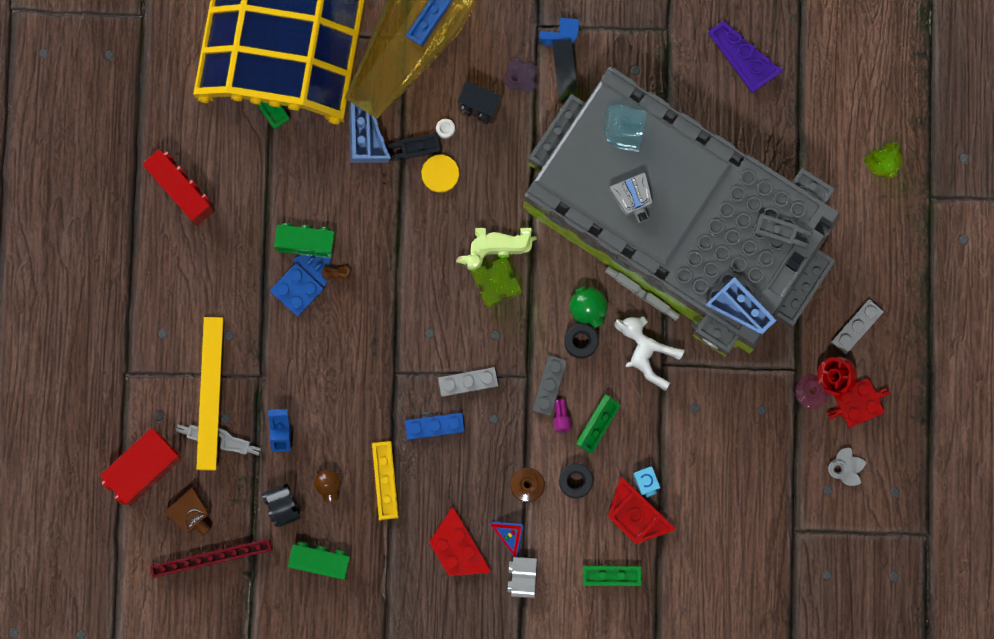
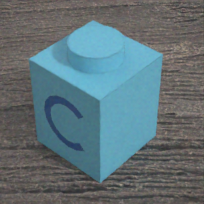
[633,466,660,497]

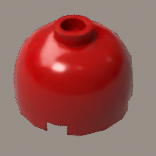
[817,356,857,395]

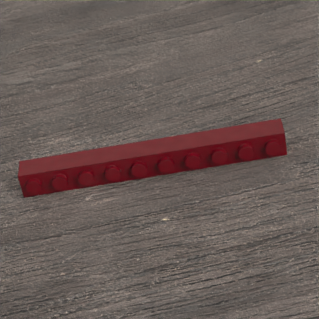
[150,539,272,578]

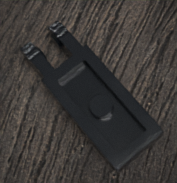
[386,133,441,161]

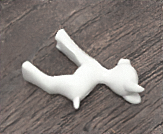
[614,317,685,391]

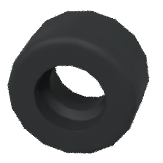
[564,323,599,359]
[559,463,594,499]

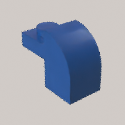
[539,18,579,47]
[268,409,291,452]

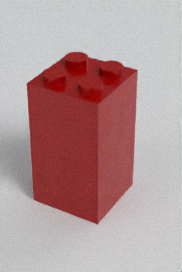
[100,428,183,506]

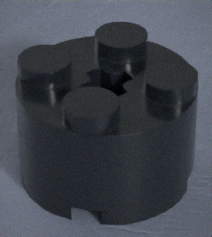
[262,483,301,527]

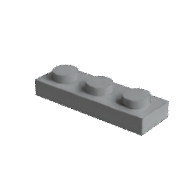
[831,299,883,355]
[438,367,498,397]

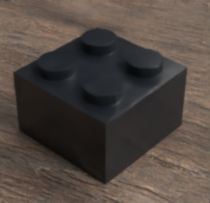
[457,81,502,125]

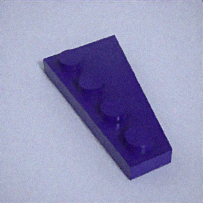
[707,21,783,93]

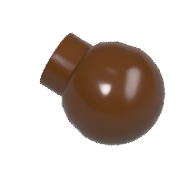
[314,470,341,502]

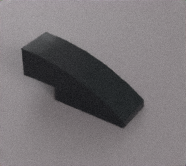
[552,38,578,102]

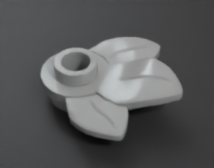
[828,448,866,486]

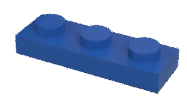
[406,0,454,47]
[405,413,464,440]

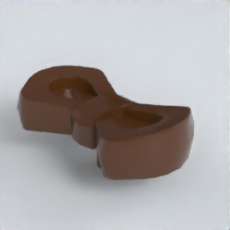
[321,266,351,280]

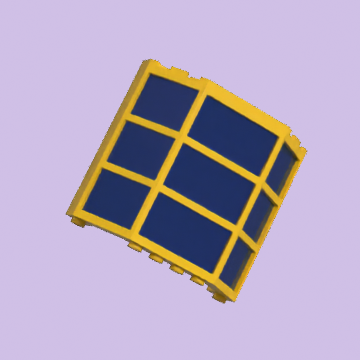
[193,0,366,124]

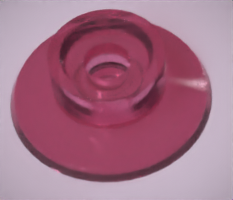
[795,374,829,409]

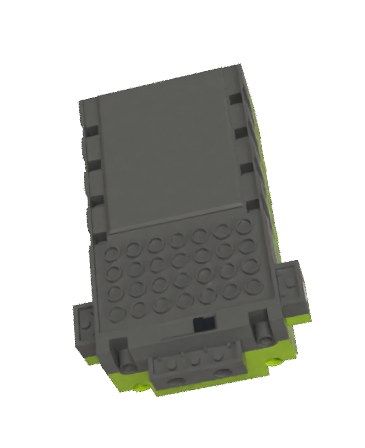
[523,67,840,356]

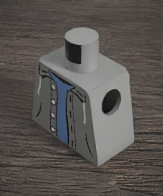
[609,172,652,223]

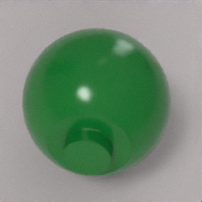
[569,286,608,328]

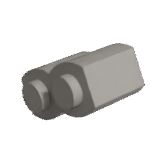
[508,557,537,598]

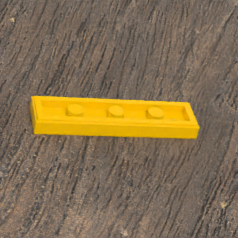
[372,441,399,520]

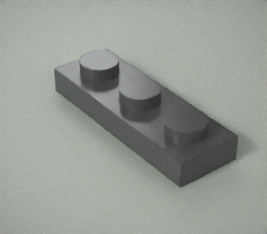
[532,355,567,416]

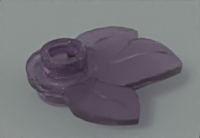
[504,57,537,92]

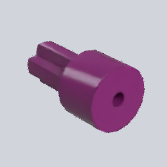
[554,400,572,433]

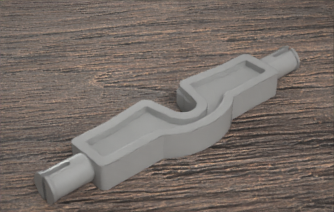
[605,266,680,321]
[176,424,261,456]

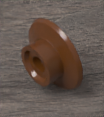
[510,468,545,502]

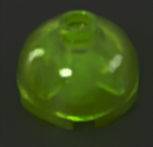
[864,143,903,178]

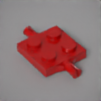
[827,378,890,429]

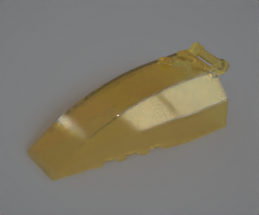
[345,0,478,119]

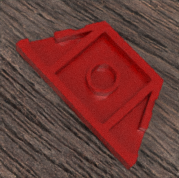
[608,477,675,544]
[429,508,491,576]

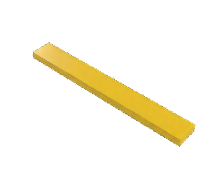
[196,317,224,471]

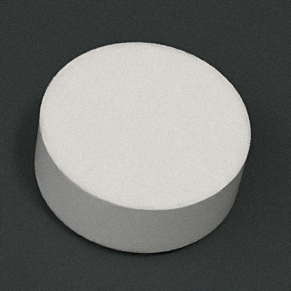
[436,119,455,139]

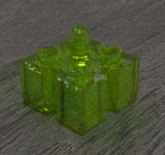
[471,256,522,309]

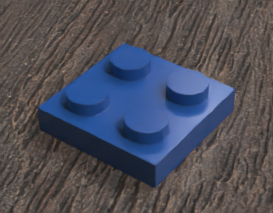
[270,263,324,317]

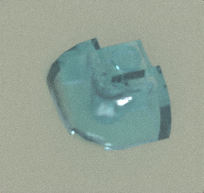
[604,105,647,153]

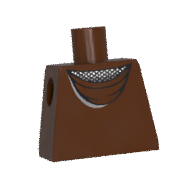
[164,488,211,536]

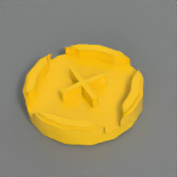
[421,155,459,193]

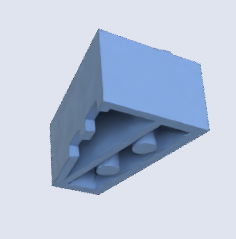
[348,102,391,163]
[706,277,777,334]

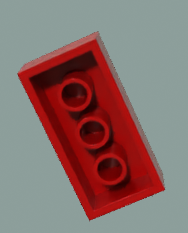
[142,149,214,226]

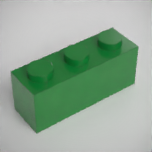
[274,223,335,258]
[288,542,351,580]

